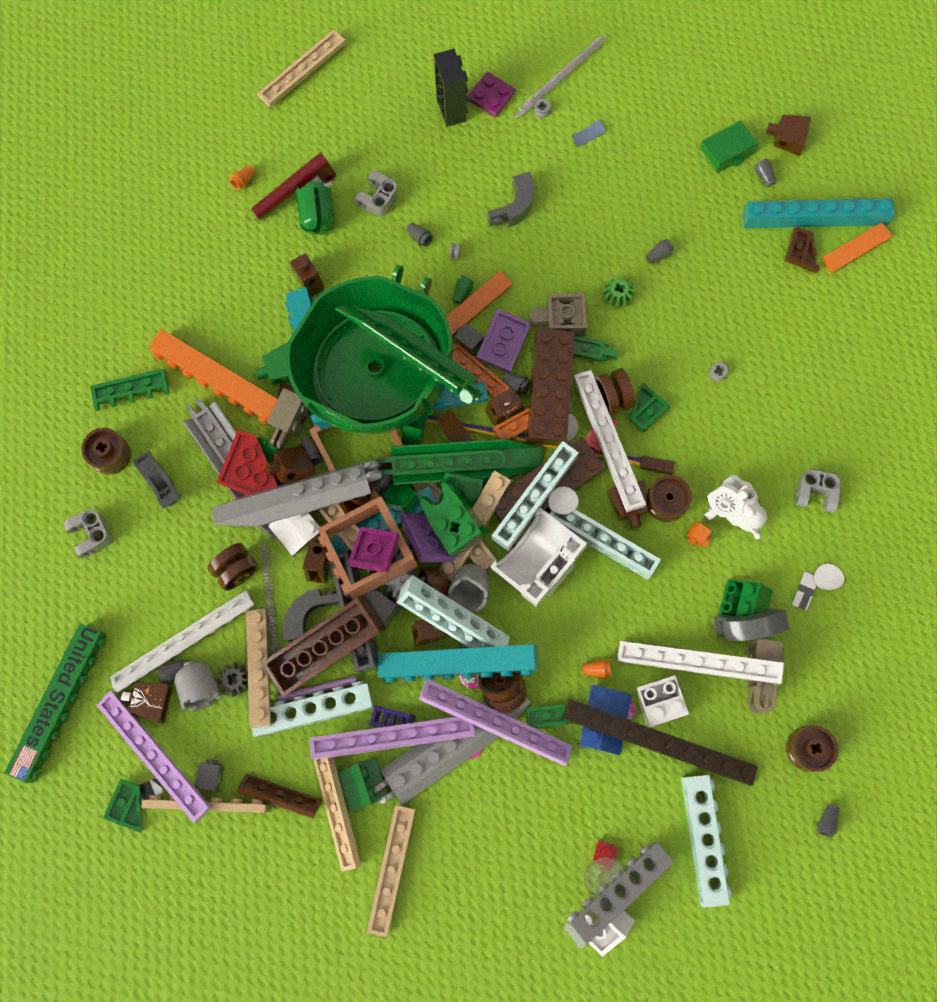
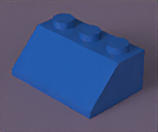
[580,685,632,755]

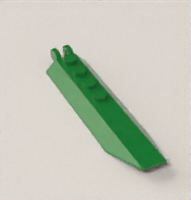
[335,304,481,404]
[376,439,543,485]

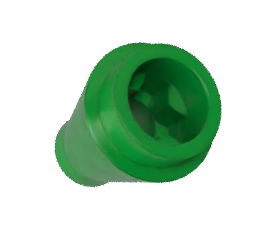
[452,276,474,304]

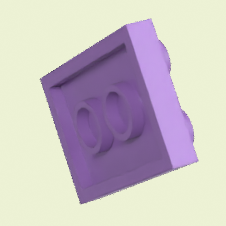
[476,308,531,373]
[399,513,456,562]

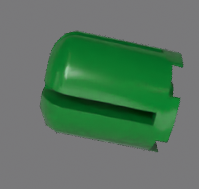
[296,182,335,235]

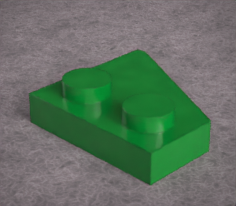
[630,383,670,433]
[382,481,419,513]
[103,778,142,833]

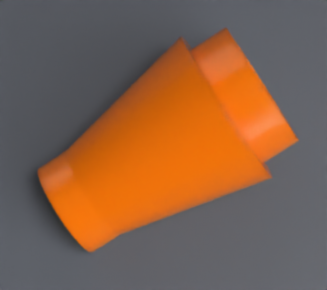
[229,165,256,190]
[582,659,611,679]

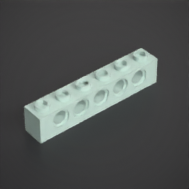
[492,441,579,551]
[550,510,661,580]
[397,575,510,648]
[252,681,374,737]
[681,775,732,907]

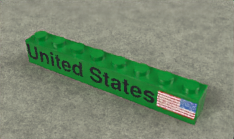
[4,623,107,783]

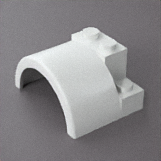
[491,508,587,607]

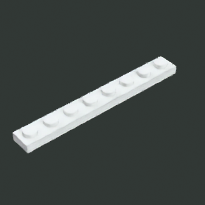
[573,370,646,512]
[110,590,254,692]
[617,641,784,685]

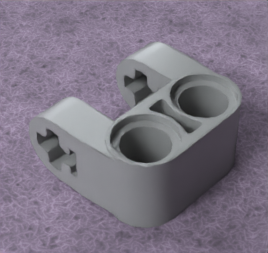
[354,170,398,216]
[795,470,840,513]
[63,510,112,558]

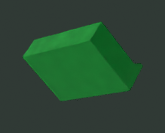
[700,120,759,173]

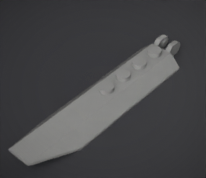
[183,398,278,540]
[211,460,382,527]
[372,697,530,805]

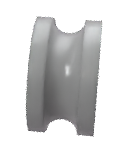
[534,99,550,118]
[449,242,461,260]
[709,362,728,381]

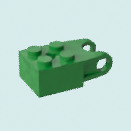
[419,479,488,556]

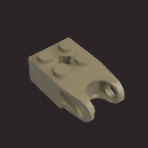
[744,639,784,714]

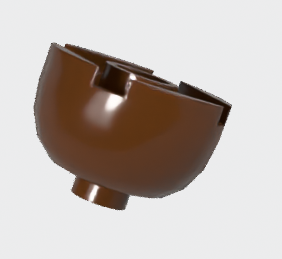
[419,568,451,597]

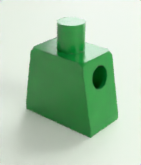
[255,343,291,385]

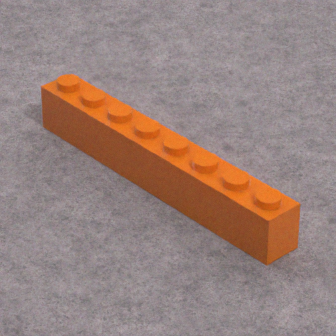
[148,329,278,426]

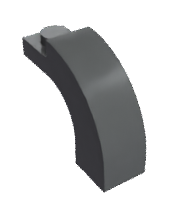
[488,172,534,227]
[133,450,181,509]
[283,588,340,643]
[714,608,789,641]

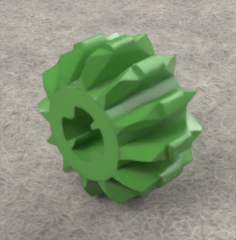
[603,276,635,308]

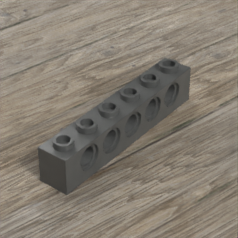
[331,551,378,673]

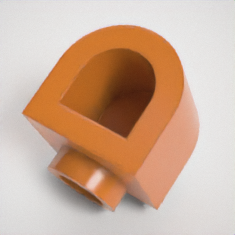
[686,522,712,548]

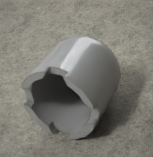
[448,564,490,612]
[175,661,222,712]

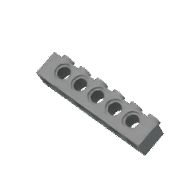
[563,843,674,948]

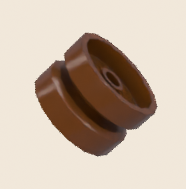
[595,368,635,415]
[81,427,131,475]
[646,475,692,522]
[207,543,259,591]
[478,672,527,713]
[786,726,838,772]

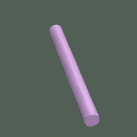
[278,676,357,701]

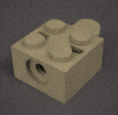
[529,293,587,336]
[267,388,311,450]

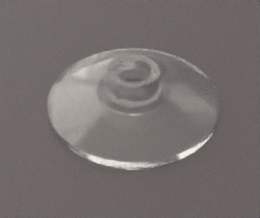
[584,857,624,896]

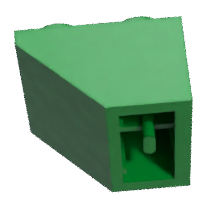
[719,579,773,617]

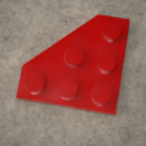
[217,430,278,495]

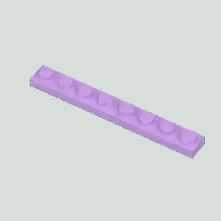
[419,679,572,766]
[96,691,212,823]
[310,717,475,760]

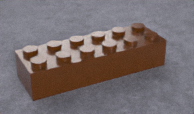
[526,328,575,446]
[494,437,605,524]
[262,595,387,697]

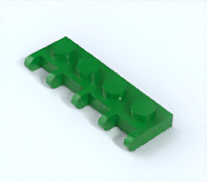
[90,369,170,411]

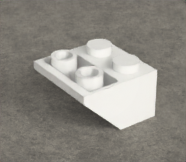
[637,675,689,727]

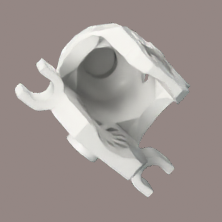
[704,475,767,539]

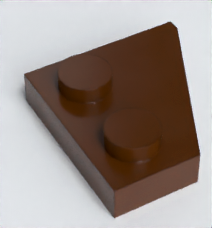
[784,226,820,273]

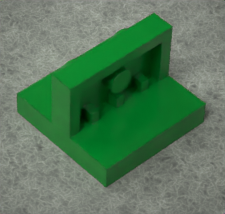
[438,471,483,509]
[337,758,388,812]

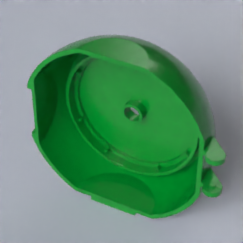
[286,265,453,434]

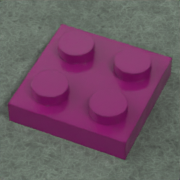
[467,71,516,118]
[348,527,400,573]

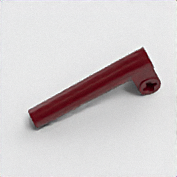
[251,152,336,220]

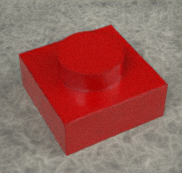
[592,840,618,868]

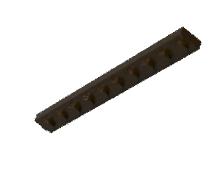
[562,699,758,786]

